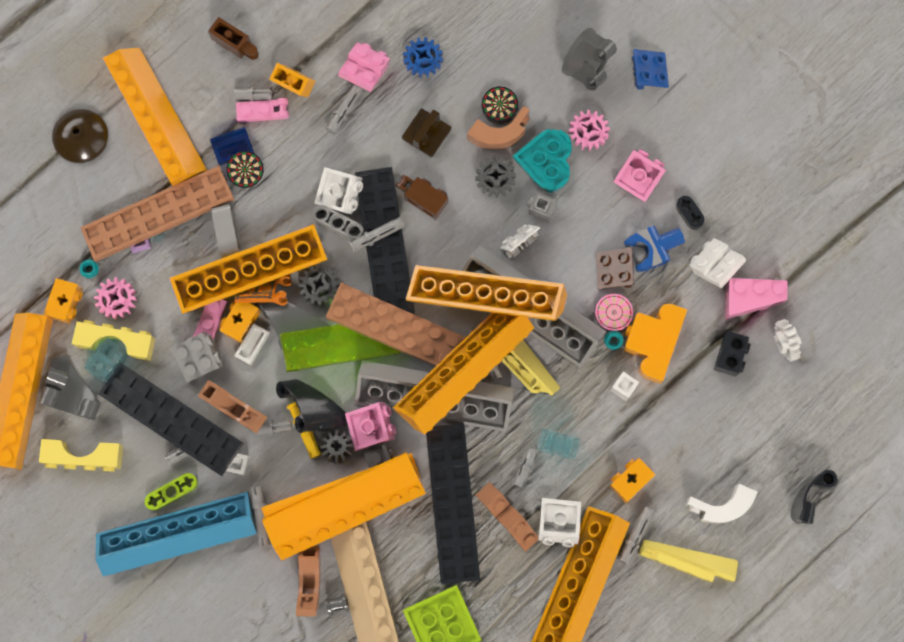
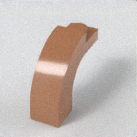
[467,106,530,150]
[198,380,267,434]
[296,546,321,617]

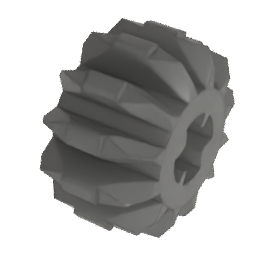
[320,430,354,464]

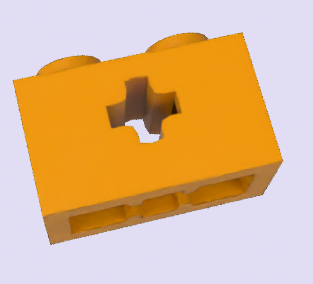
[269,63,316,97]
[44,278,83,324]
[219,301,261,344]
[609,458,656,503]

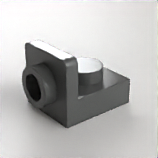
[364,444,394,468]

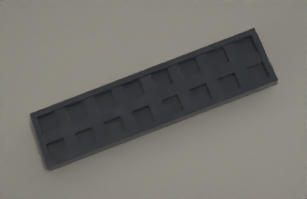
[355,167,415,314]
[98,362,244,476]
[426,423,480,584]

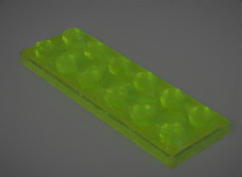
[279,324,401,373]

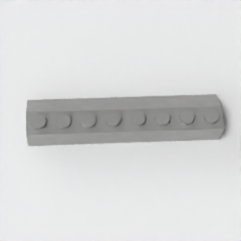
[462,246,606,368]
[355,360,515,432]

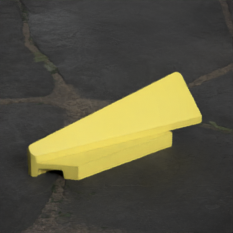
[502,340,560,395]
[638,540,738,582]

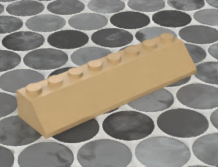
[331,522,400,642]

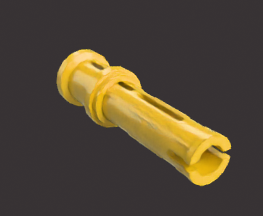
[286,402,322,459]

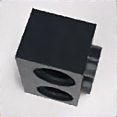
[714,330,751,377]

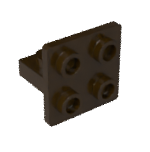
[401,108,452,158]

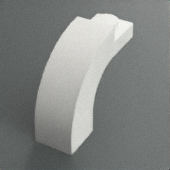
[685,484,757,524]

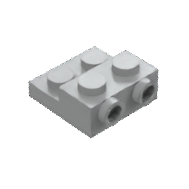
[171,331,223,383]

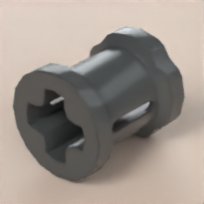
[325,593,349,616]

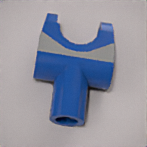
[623,226,685,272]

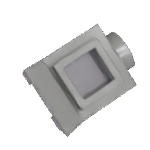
[527,193,558,222]

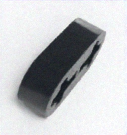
[676,196,705,230]

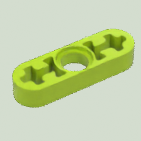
[144,473,198,511]

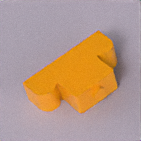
[624,304,687,384]

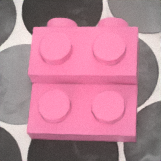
[338,42,390,92]
[614,149,666,202]
[345,402,397,451]

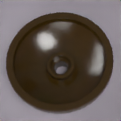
[52,109,108,163]

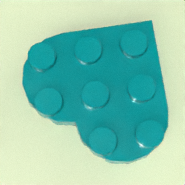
[513,129,572,193]

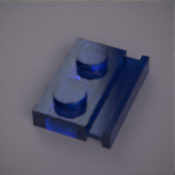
[210,127,254,166]

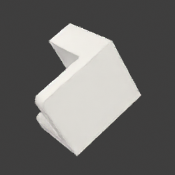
[610,371,639,401]

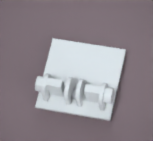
[500,224,540,259]

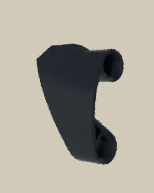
[276,379,346,433]
[790,470,838,524]

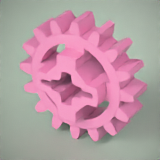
[569,110,610,151]
[94,277,137,320]

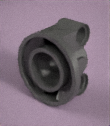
[562,28,617,91]

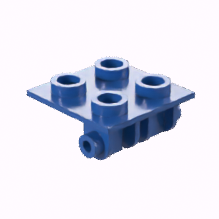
[632,49,669,90]

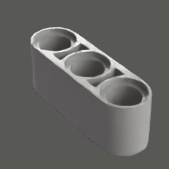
[211,204,241,259]
[313,205,364,241]

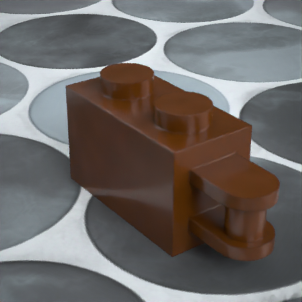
[208,17,259,60]
[395,174,449,220]

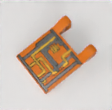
[235,274,292,306]

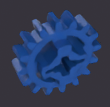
[403,37,443,78]

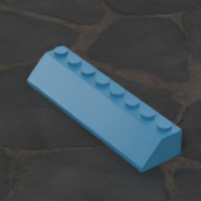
[95,492,257,577]

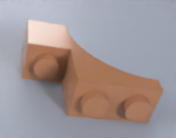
[475,482,538,552]

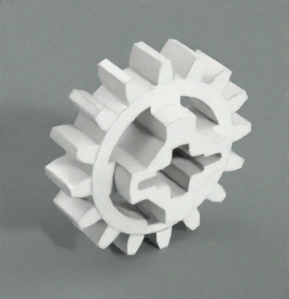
[774,319,802,362]

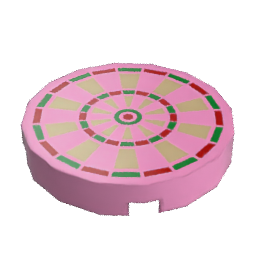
[595,294,633,331]

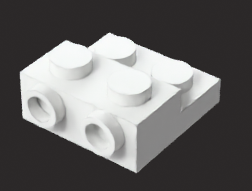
[314,167,363,214]
[689,238,746,288]
[538,498,581,547]

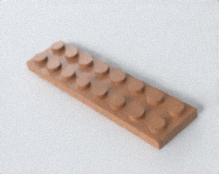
[80,166,234,262]
[325,283,466,367]

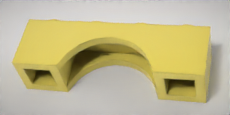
[71,320,156,361]
[39,439,123,472]

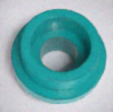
[79,260,99,279]
[604,330,624,350]

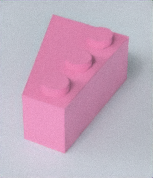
[725,278,787,320]

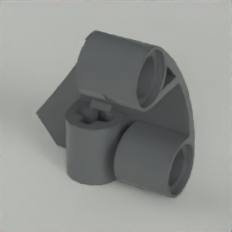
[259,302,332,355]
[38,355,101,420]

